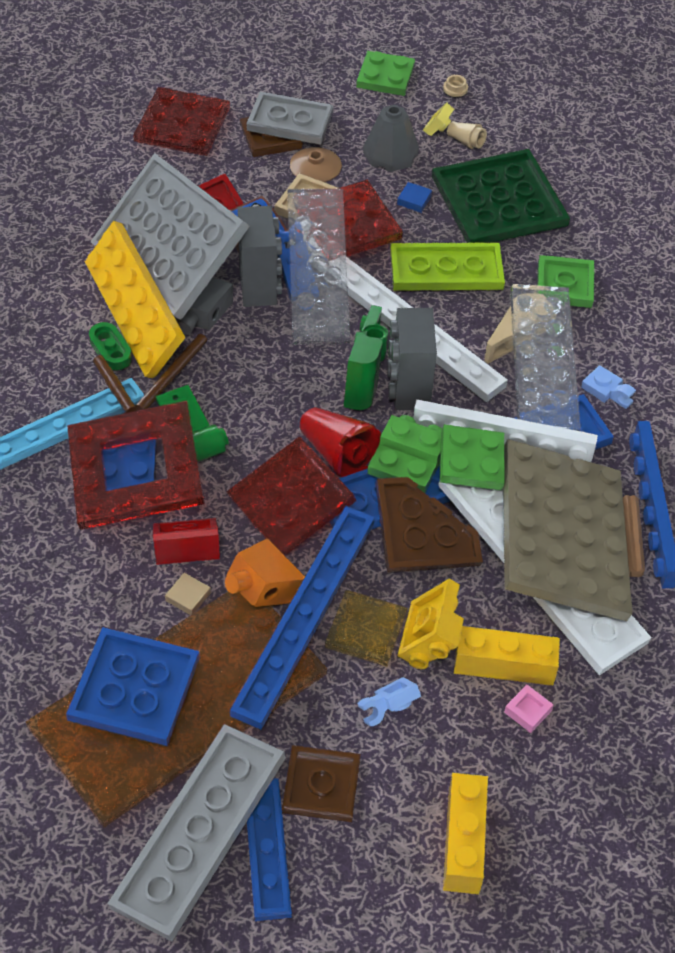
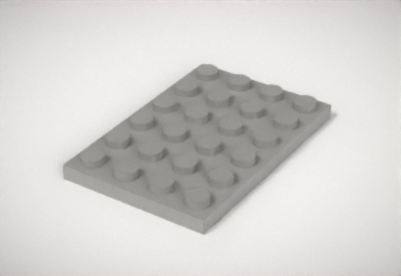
[90,153,250,320]

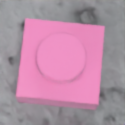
[504,684,553,733]

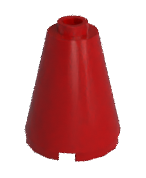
[300,407,381,477]

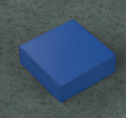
[397,182,432,213]

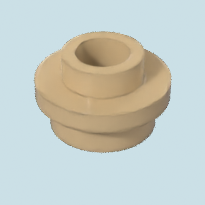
[443,75,468,97]

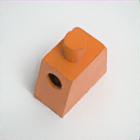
[225,539,305,607]

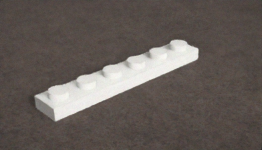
[413,400,598,462]

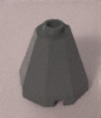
[363,105,419,172]

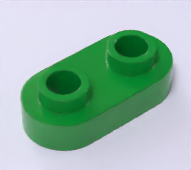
[89,322,132,370]

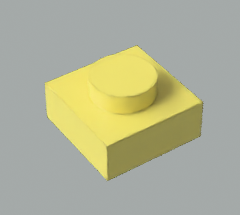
[423,102,454,136]

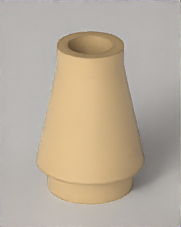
[447,121,487,149]

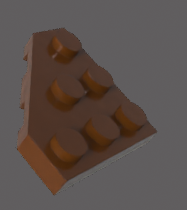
[375,477,483,572]

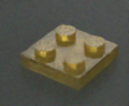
[325,590,408,667]

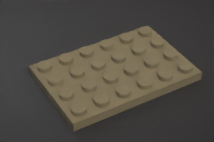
[503,439,632,622]

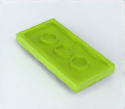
[390,243,505,291]

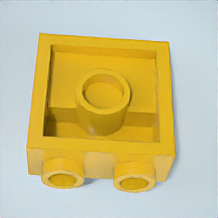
[397,578,464,669]

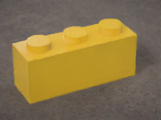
[454,626,560,686]
[443,773,488,894]

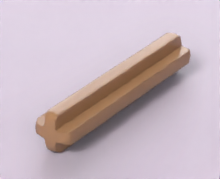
[623,495,645,577]

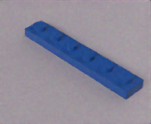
[629,421,675,589]

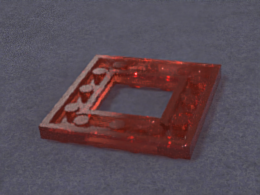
[67,401,205,530]

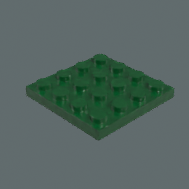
[432,149,570,243]

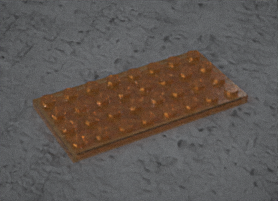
[25,592,328,828]

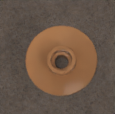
[290,147,342,182]

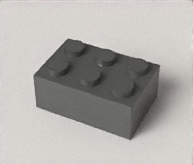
[237,205,282,307]
[387,308,437,410]

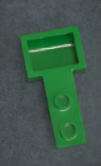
[344,305,388,410]

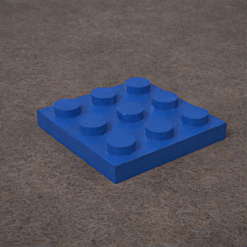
[66,627,200,746]

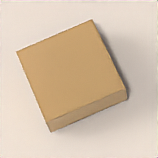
[165,573,211,616]

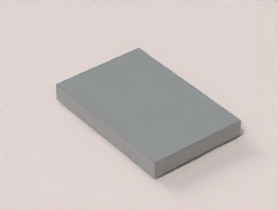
[247,92,333,145]

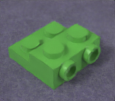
[367,415,442,493]

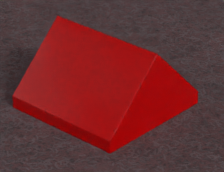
[153,518,220,565]

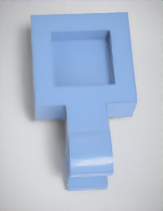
[581,365,636,409]
[358,677,421,726]

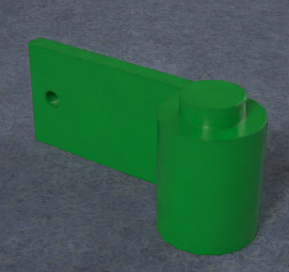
[155,385,229,465]

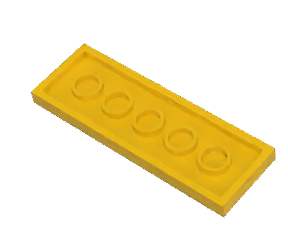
[85,221,185,378]

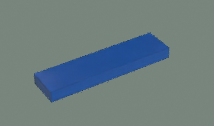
[247,778,292,921]

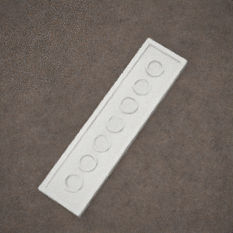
[438,482,652,675]

